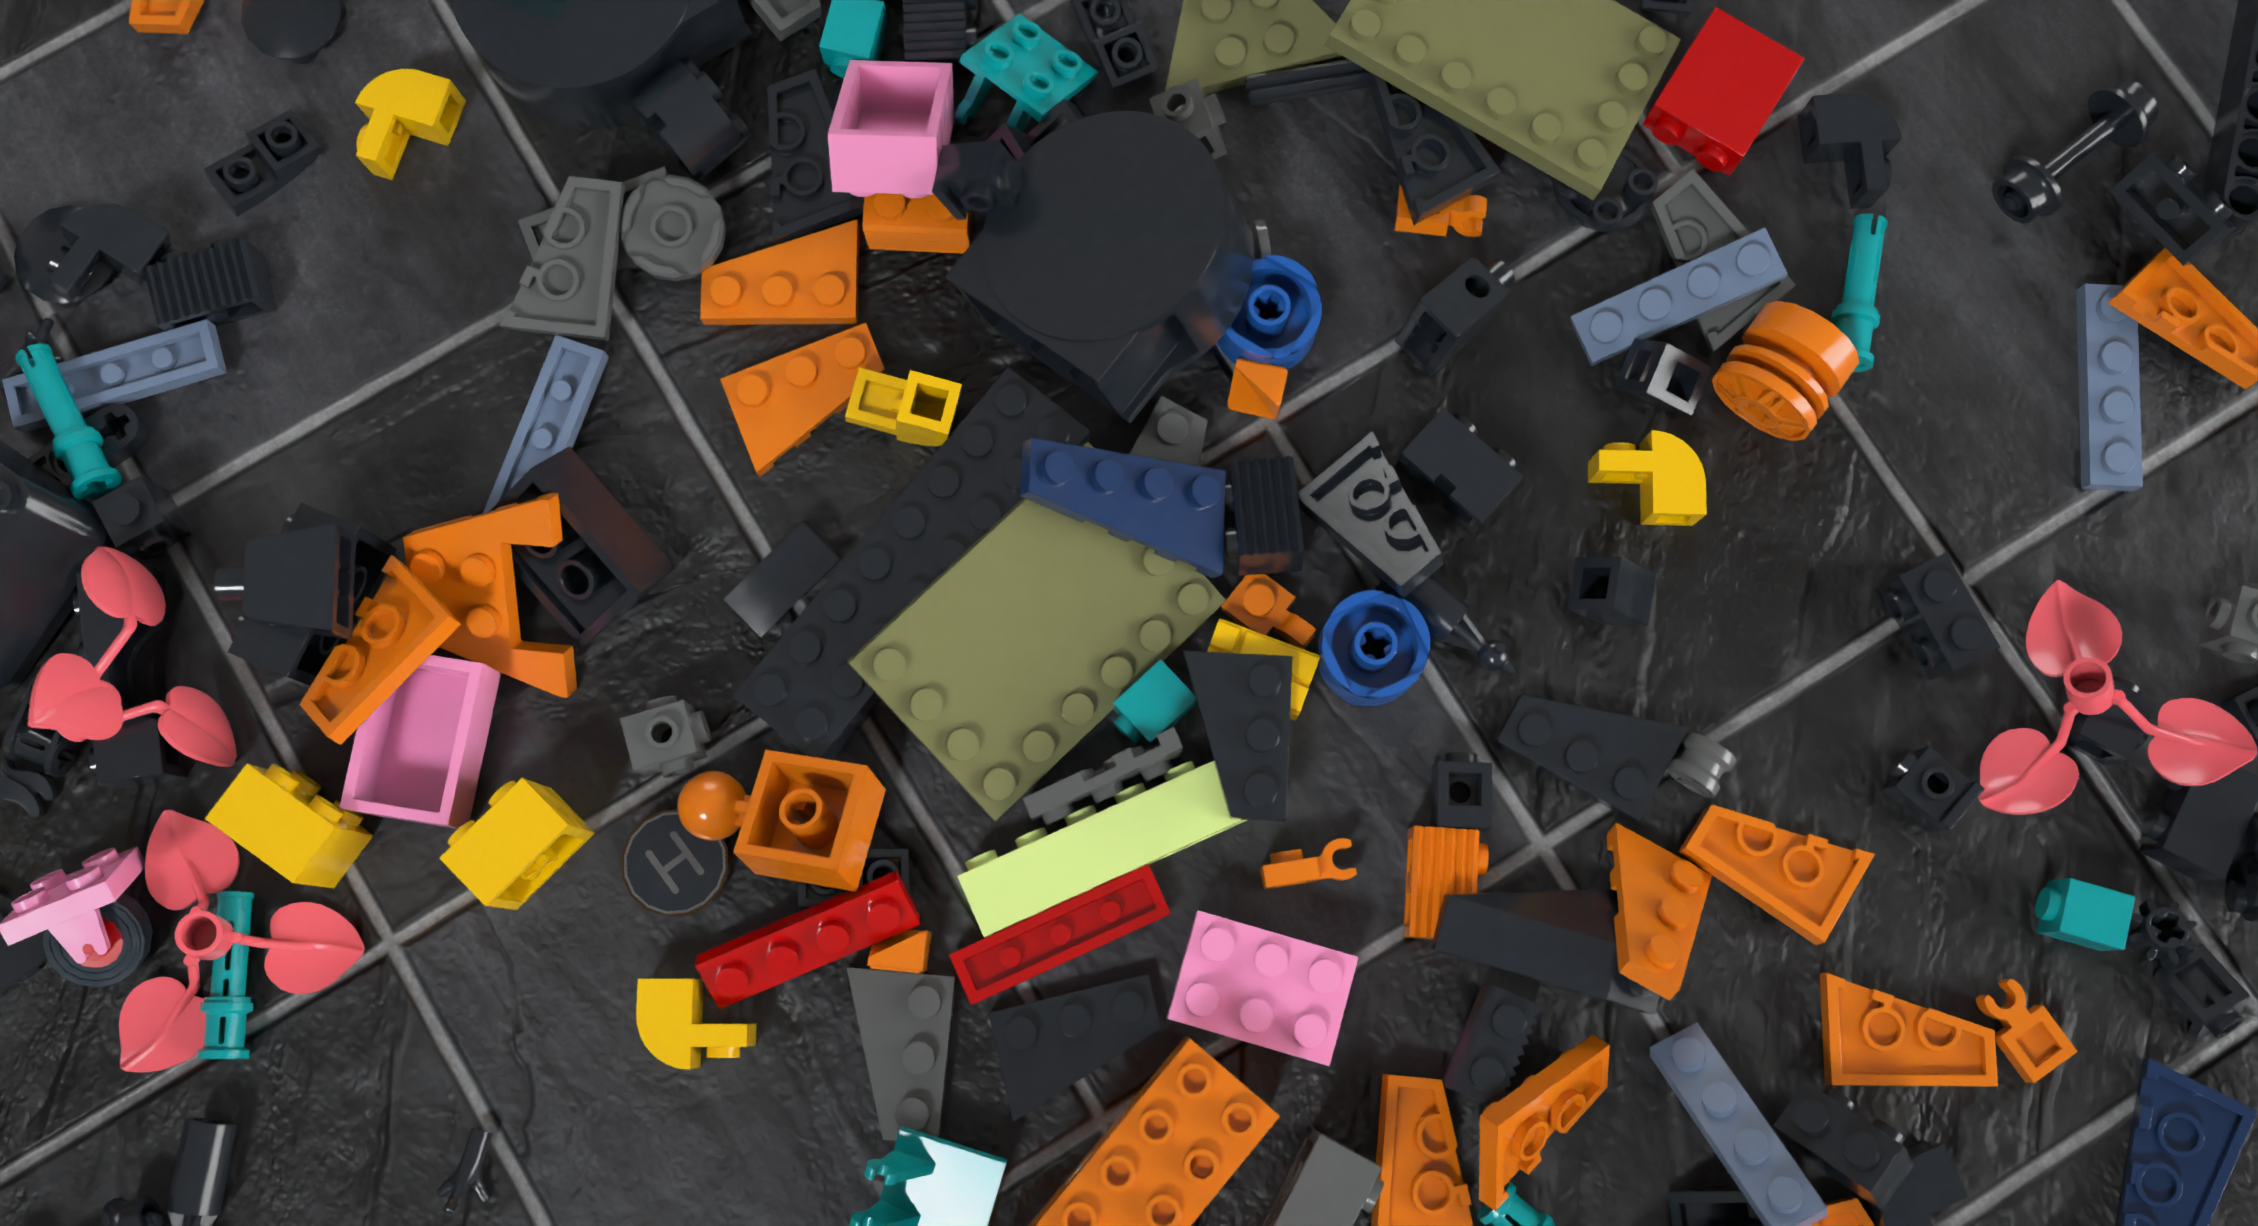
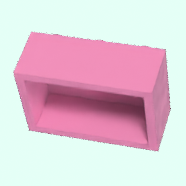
[828,60,955,198]
[339,655,501,829]
[1166,910,1358,1066]

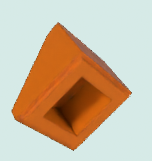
[1227,358,1288,420]
[867,930,932,974]

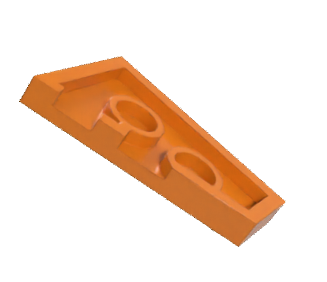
[2108,247,2258,390]
[299,554,461,745]
[1679,804,1875,945]
[1479,1034,1610,1211]
[1371,1074,1473,1226]

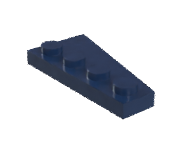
[1020,438,1226,578]
[2117,1058,2258,1226]

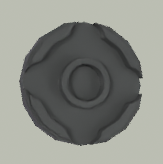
[619,175,726,281]

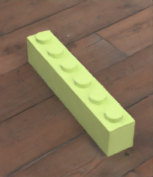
[957,761,1247,938]

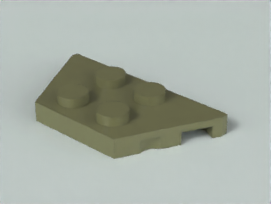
[1165,0,1345,95]

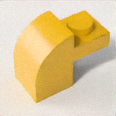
[355,69,466,180]
[845,367,962,446]
[1588,430,1707,526]
[636,979,757,1070]

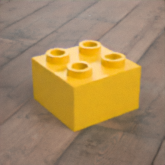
[205,763,374,889]
[439,778,595,910]

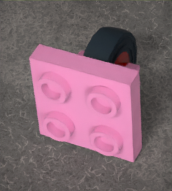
[0,846,153,988]

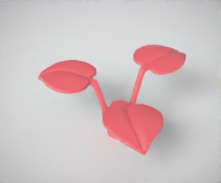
[28,546,237,767]
[1978,580,2258,815]
[119,810,365,1073]

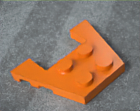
[403,493,577,698]

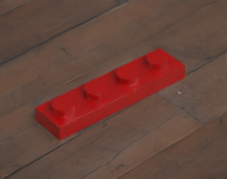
[949,864,1171,1005]
[695,871,920,1009]

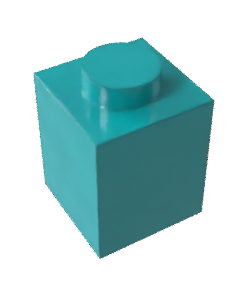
[819,0,889,78]
[1113,659,1197,747]
[2035,878,2136,951]

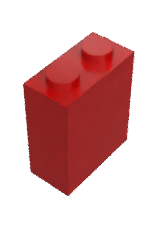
[1642,7,1805,176]

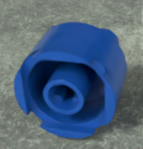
[1217,255,1322,370]
[1316,590,1431,706]

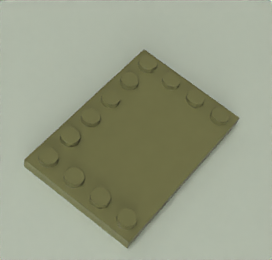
[1325,0,1681,200]
[846,442,1226,821]

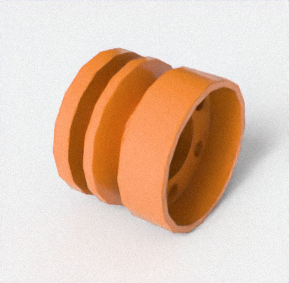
[1712,301,1859,441]

